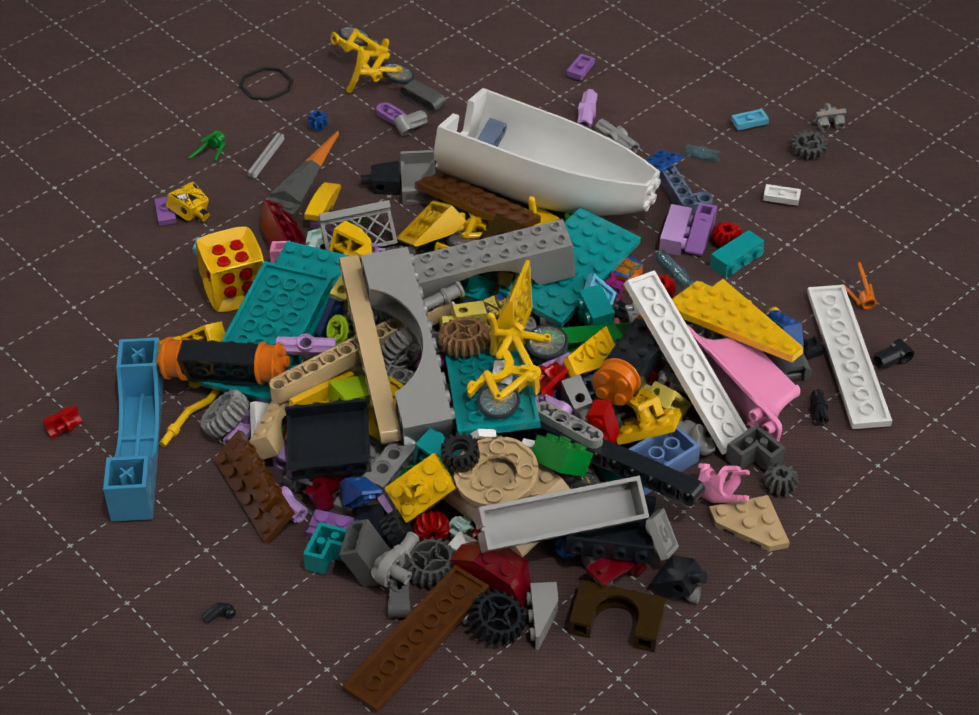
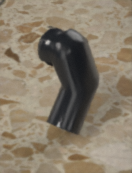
[202,603,236,623]

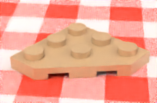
[709,495,790,552]

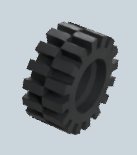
[441,432,480,472]
[380,509,415,546]

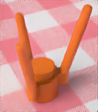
[842,262,877,309]

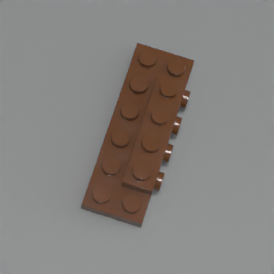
[214,430,295,543]

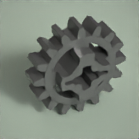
[791,130,829,159]

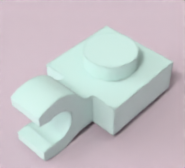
[306,228,327,248]

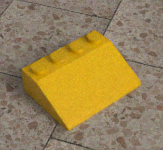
[397,201,466,247]
[489,260,533,352]

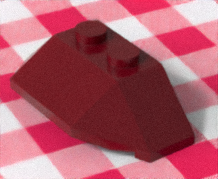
[260,199,307,247]
[449,540,531,607]

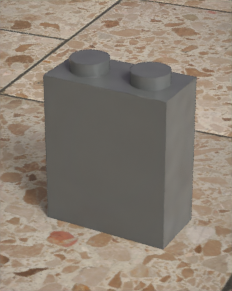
[339,519,391,587]

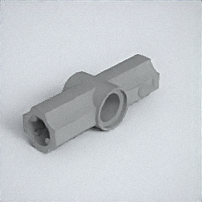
[595,119,640,154]

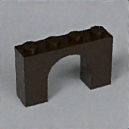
[477,213,528,288]
[569,580,666,653]

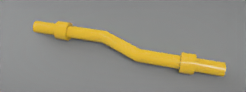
[159,389,221,447]

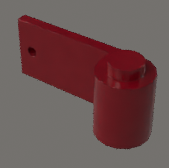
[306,474,353,511]
[585,558,647,587]

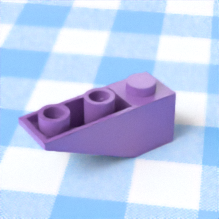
[685,203,717,256]

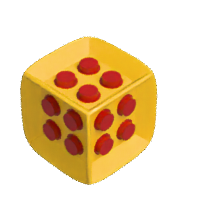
[196,227,264,312]

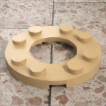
[454,437,539,507]

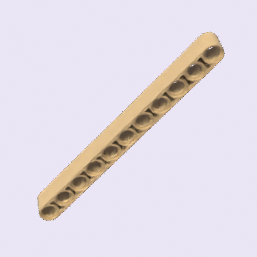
[339,254,401,444]
[269,300,452,403]

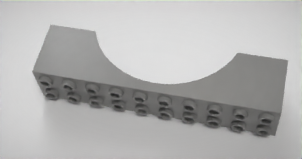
[391,219,576,318]
[361,247,455,446]

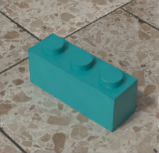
[710,230,765,279]

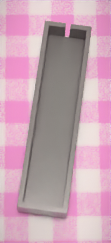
[472,476,649,553]

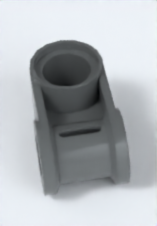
[388,578,410,618]

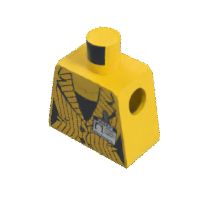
[166,182,210,221]

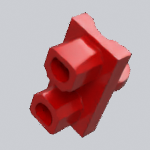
[539,361,569,397]
[43,405,83,439]

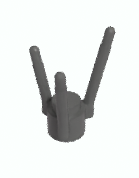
[281,473,313,516]

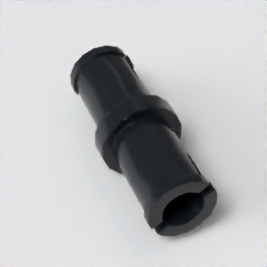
[811,389,829,425]

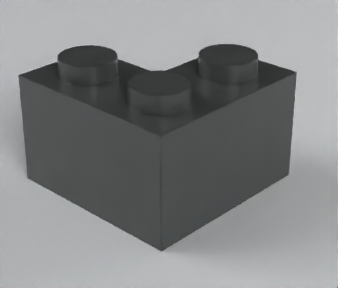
[726,424,786,471]

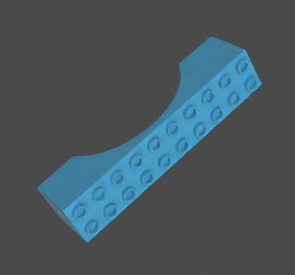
[103,337,164,521]

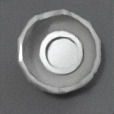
[689,424,716,456]

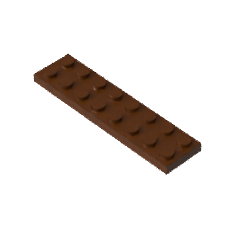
[415,172,541,227]
[342,565,490,714]

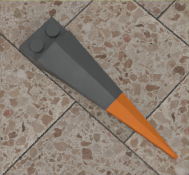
[262,131,339,219]

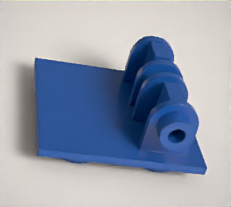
[644,150,685,172]

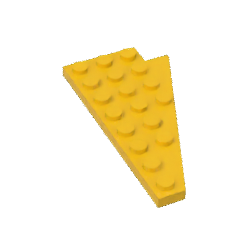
[672,279,803,362]

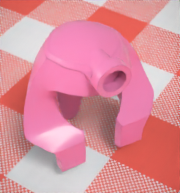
[698,464,750,503]

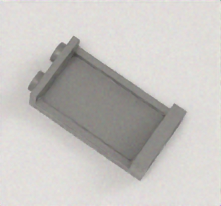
[400,150,438,205]

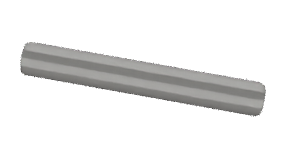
[247,133,285,179]

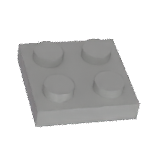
[645,508,679,561]

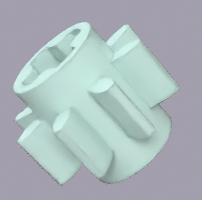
[449,515,474,539]

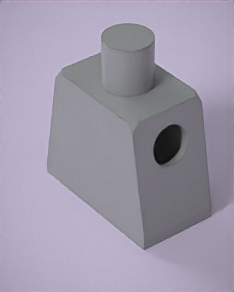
[561,374,593,423]

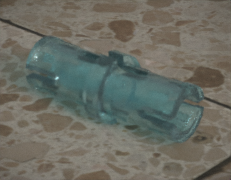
[685,144,721,162]

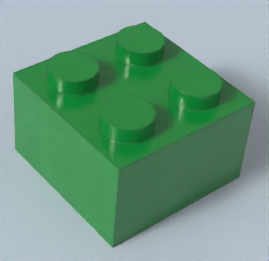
[532,433,593,477]

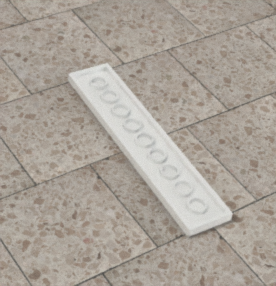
[623,270,748,455]
[807,285,892,429]

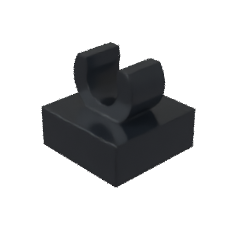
[802,335,824,360]

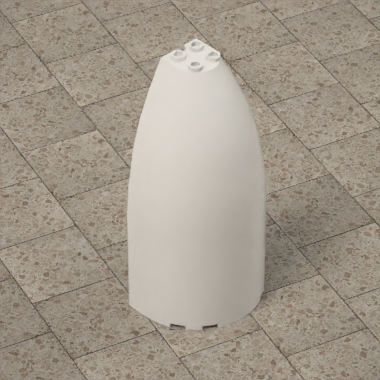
[434,88,661,216]

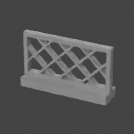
[318,200,398,251]

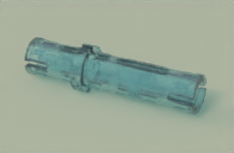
[655,249,696,288]

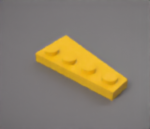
[563,326,615,377]

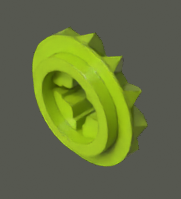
[326,315,351,345]

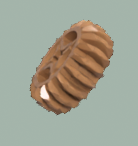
[438,316,490,358]

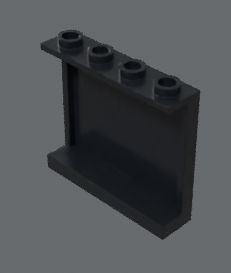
[285,398,372,480]
[565,486,656,564]

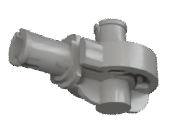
[371,532,419,588]

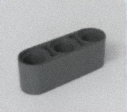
[400,80,446,114]

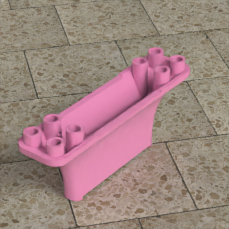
[687,325,800,442]

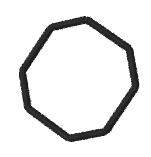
[239,67,293,100]

